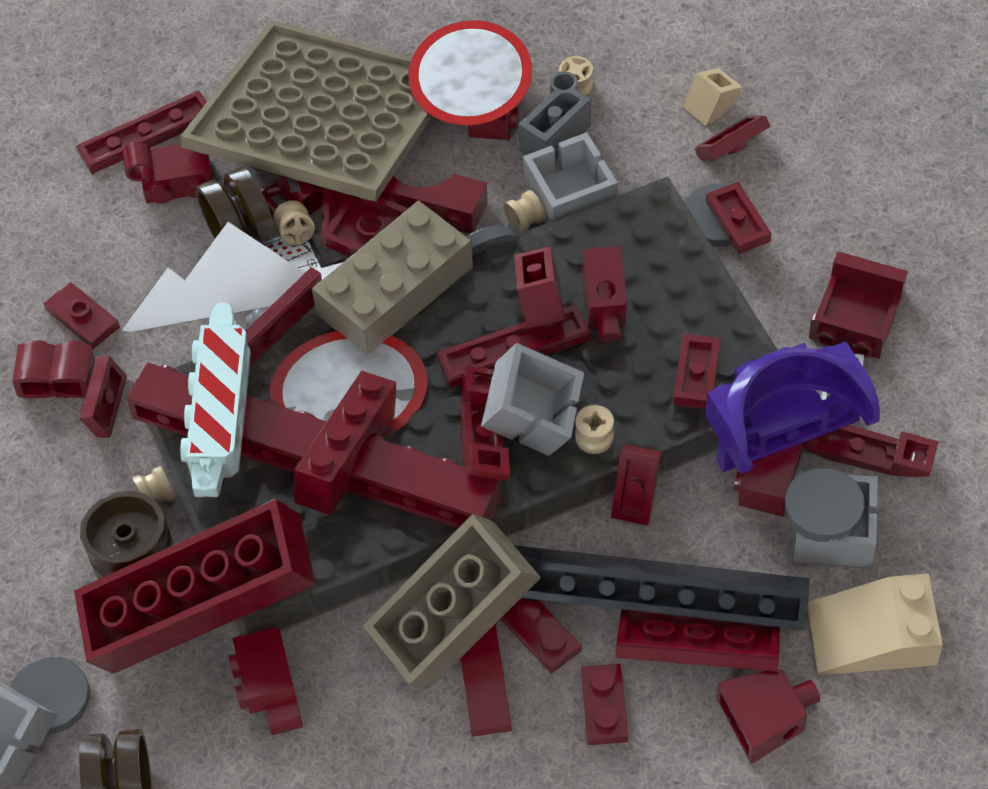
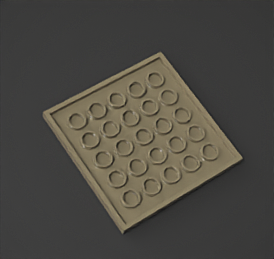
[180,20,432,202]

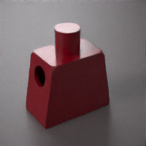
[582,246,627,343]
[716,669,820,764]

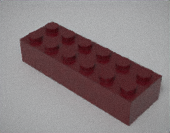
[74,499,316,673]

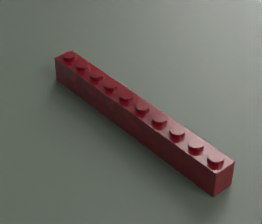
[126,362,501,528]

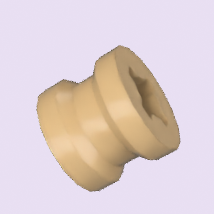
[559,56,593,96]
[503,190,547,234]
[273,201,315,245]
[575,405,614,454]
[132,465,175,503]

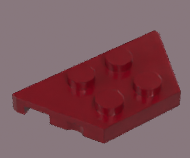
[322,187,409,257]

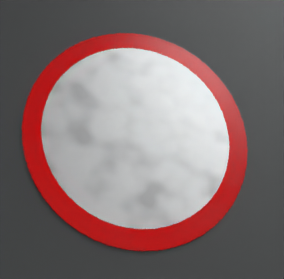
[409,20,532,125]
[269,331,427,438]

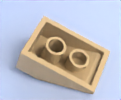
[807,573,943,675]

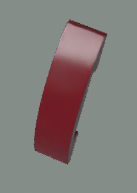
[461,365,510,481]
[802,425,939,477]

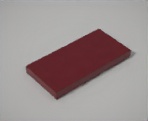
[615,609,780,672]

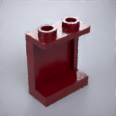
[809,251,908,359]

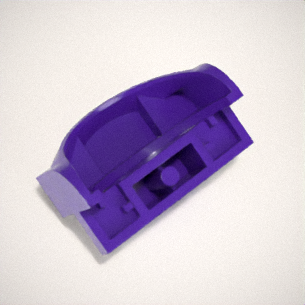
[705,342,880,474]

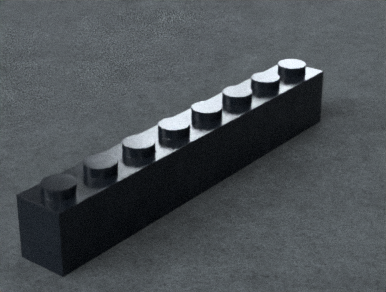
[514,545,810,630]

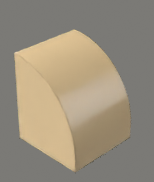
[682,68,742,126]

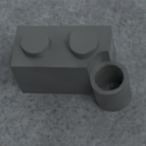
[519,71,591,159]

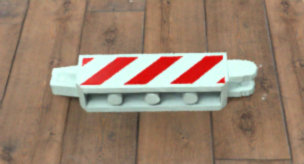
[180,302,251,497]

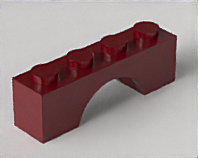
[380,174,488,234]
[294,370,396,515]

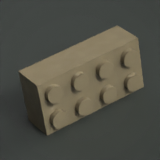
[312,200,473,355]
[363,514,541,688]

